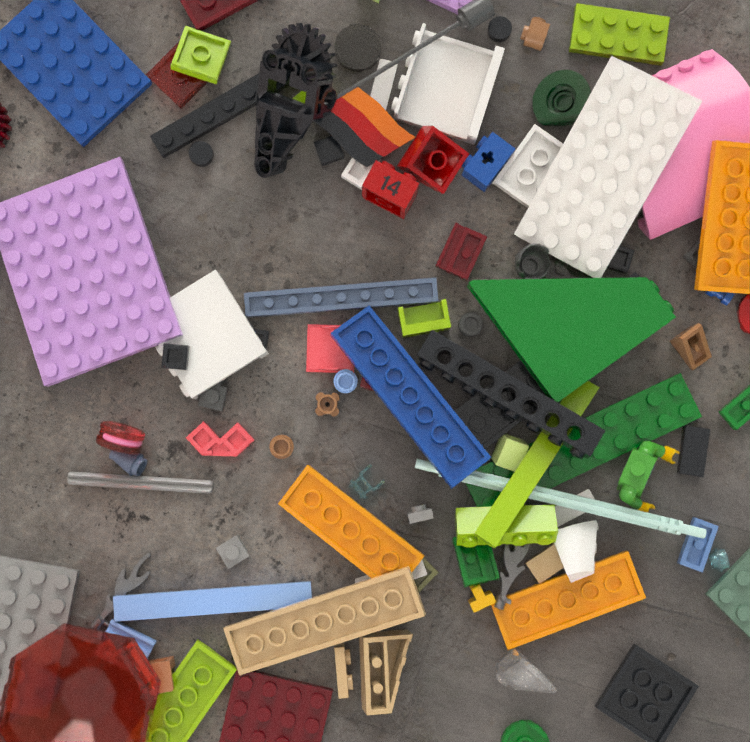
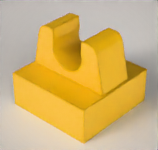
[468,584,496,613]

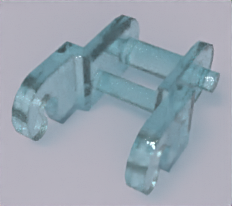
[348,464,385,499]

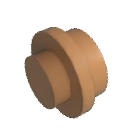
[269,435,294,459]

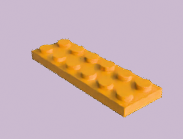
[278,465,425,578]
[491,551,646,650]

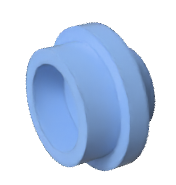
[333,369,358,393]

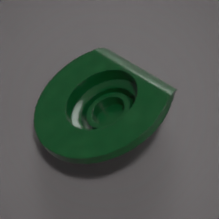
[532,70,591,126]

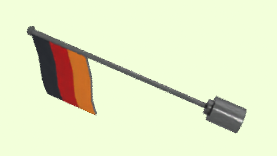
[313,0,495,167]

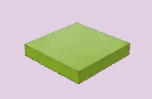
[171,25,231,85]

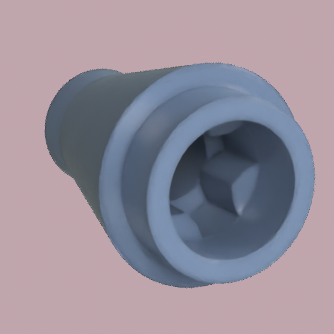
[109,446,147,477]

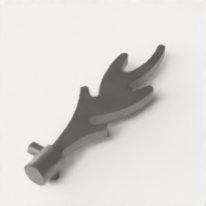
[494,543,531,610]
[91,553,151,631]

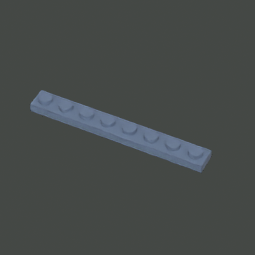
[244,278,438,318]

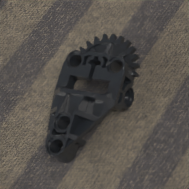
[254,23,337,178]

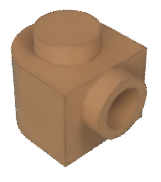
[520,17,550,51]

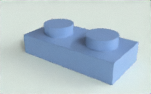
[677,517,719,573]

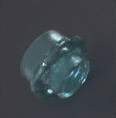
[709,548,730,572]

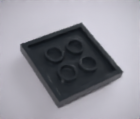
[595,644,699,742]

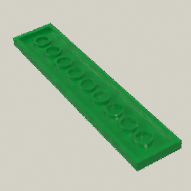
[465,373,702,507]

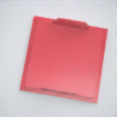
[306,324,354,373]

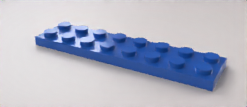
[330,305,491,489]

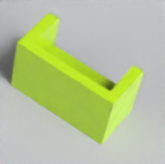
[397,299,451,338]

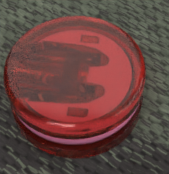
[95,421,145,454]

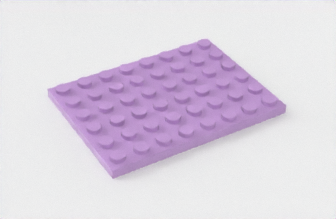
[0,157,183,387]

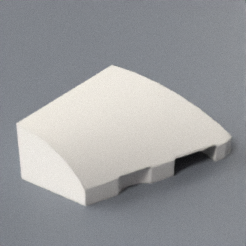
[554,520,599,583]

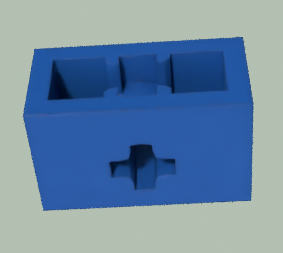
[462,132,515,192]

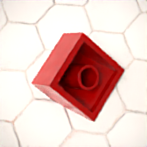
[397,125,469,194]

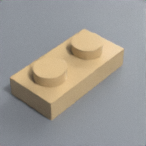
[334,642,353,699]

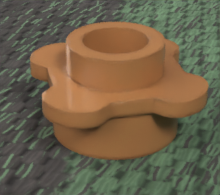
[315,392,340,417]

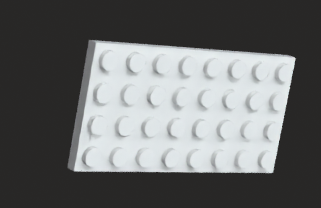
[514,56,702,278]

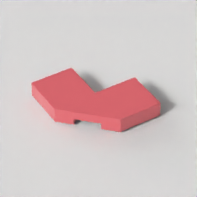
[186,421,255,457]

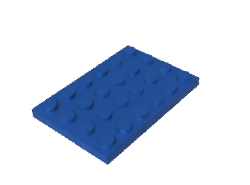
[0,0,152,148]

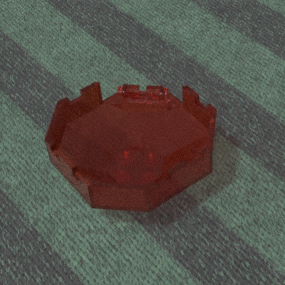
[0,623,161,742]

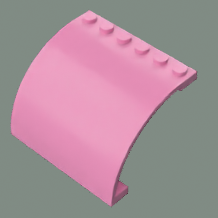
[638,49,750,240]

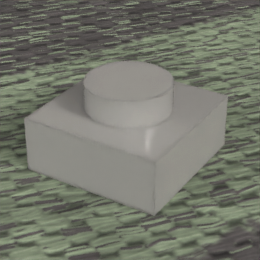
[407,504,434,524]
[216,535,250,569]

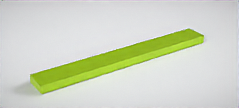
[474,381,600,548]

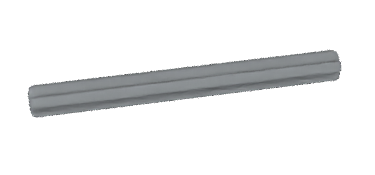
[67,471,213,494]

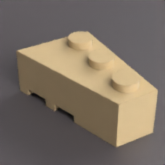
[359,629,413,715]

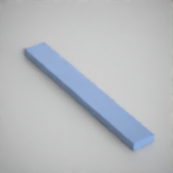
[113,581,312,622]

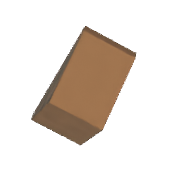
[670,323,712,371]

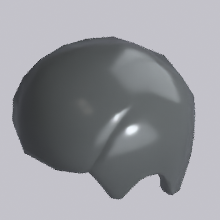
[515,244,552,279]

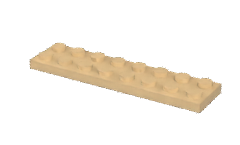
[223,566,426,676]

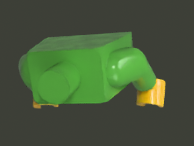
[617,441,680,513]

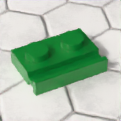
[452,537,500,587]

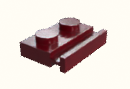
[435,222,487,281]

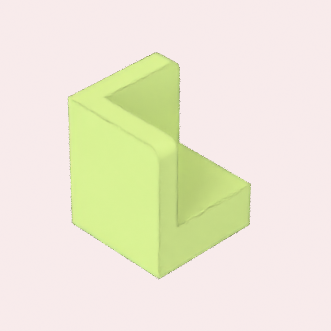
[491,434,529,472]

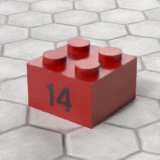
[362,160,419,220]

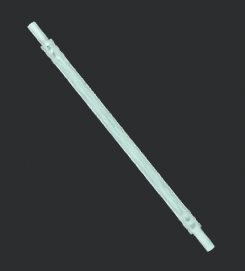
[415,459,707,539]

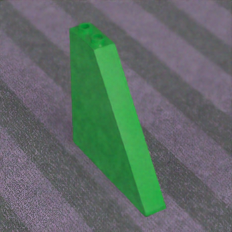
[467,277,676,402]

